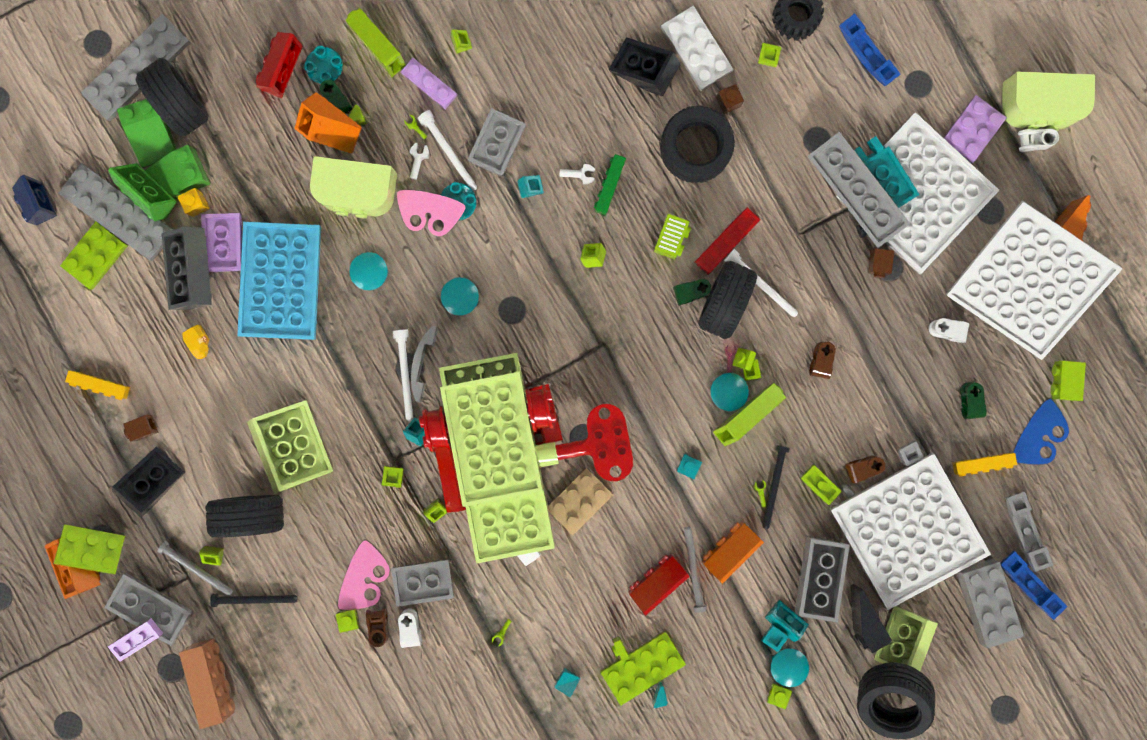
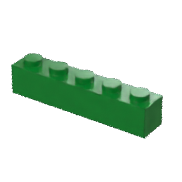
[594,154,626,216]

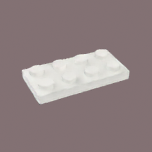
[661,6,734,91]

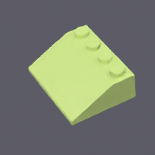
[247,400,333,494]

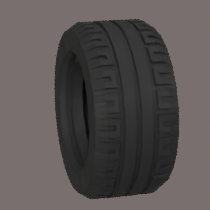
[135,58,209,136]
[660,106,735,183]
[698,261,757,339]
[205,495,284,537]
[857,662,935,739]

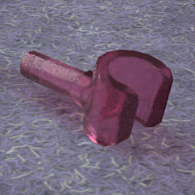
[724,345,737,373]

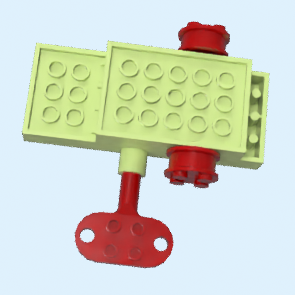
[419,353,633,564]

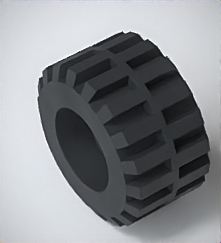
[772,0,824,41]

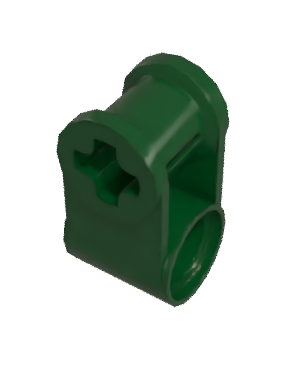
[320,80,353,114]
[673,279,711,306]
[960,382,987,420]

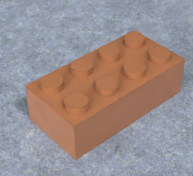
[179,638,235,729]

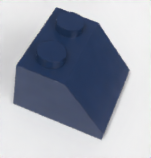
[12,175,57,226]

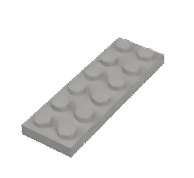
[81,14,191,121]
[808,131,911,248]
[58,163,173,261]

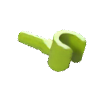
[404,115,428,140]
[754,480,766,507]
[492,619,512,646]

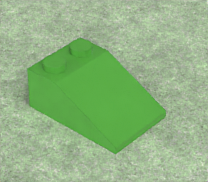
[117,99,177,168]
[145,145,211,200]

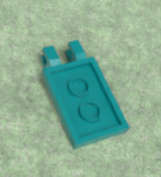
[854,136,920,208]

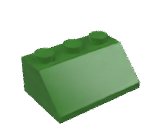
[108,163,177,221]

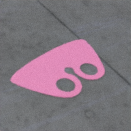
[397,190,465,236]
[338,540,390,610]

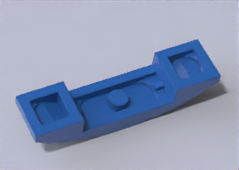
[839,13,900,87]
[1000,551,1068,620]

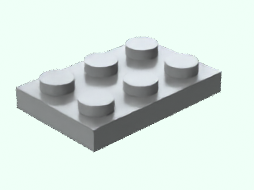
[468,108,526,177]
[391,559,455,607]

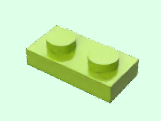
[800,465,842,505]

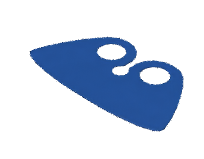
[1013,399,1069,464]

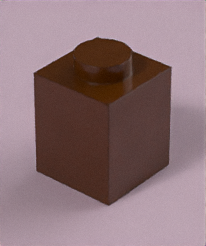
[716,84,744,114]
[868,248,894,278]
[123,415,159,442]

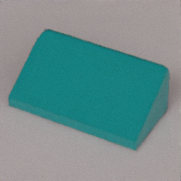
[765,600,809,642]

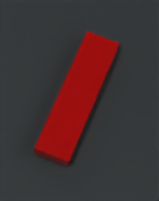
[694,207,761,275]

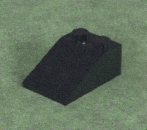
[609,37,680,96]
[112,446,185,518]
[850,584,893,653]

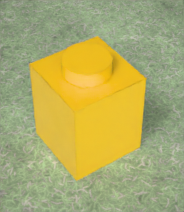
[177,188,210,217]

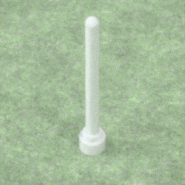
[417,110,477,191]
[724,249,798,317]
[393,329,413,421]

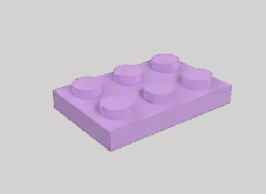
[944,95,1007,164]
[201,213,242,272]

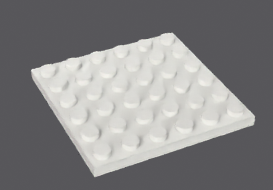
[836,112,999,274]
[946,200,1122,360]
[830,453,991,610]

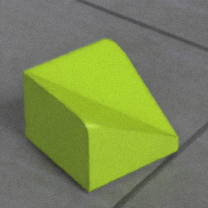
[580,243,606,268]

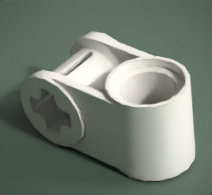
[1018,129,1059,152]
[929,318,969,343]
[398,608,422,648]

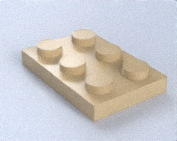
[547,467,613,535]

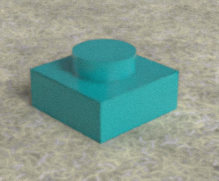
[676,454,702,479]
[761,624,789,652]

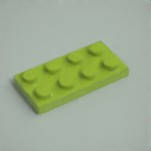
[600,631,686,706]

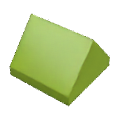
[451,29,472,54]
[348,104,367,125]
[743,359,762,381]
[423,498,447,523]
[199,546,224,566]

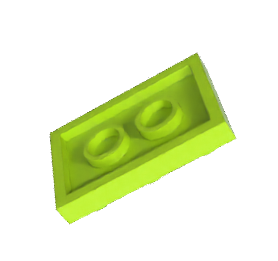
[60,221,128,290]
[53,524,125,575]

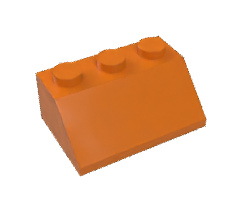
[701,522,764,584]
[45,538,101,599]

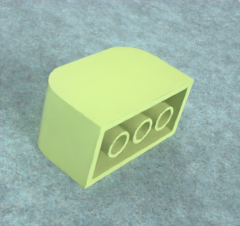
[1002,72,1095,131]
[310,156,397,218]

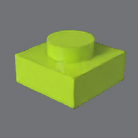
[758,43,781,67]
[732,347,756,371]
[382,466,404,488]
[336,609,360,633]
[611,636,629,661]
[767,683,792,710]

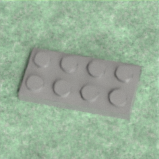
[104,573,192,646]

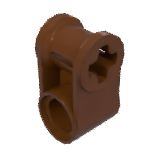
[809,342,836,379]
[845,455,885,483]
[366,608,389,647]

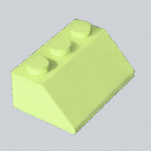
[874,606,938,671]

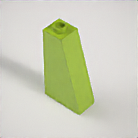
[345,8,406,77]
[713,383,786,446]

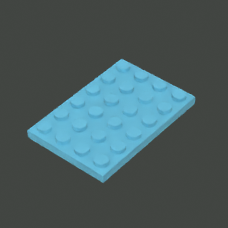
[237,222,321,340]

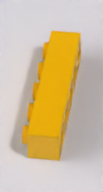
[65,370,130,400]
[952,453,1017,477]

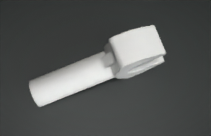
[409,143,430,180]
[560,164,595,184]

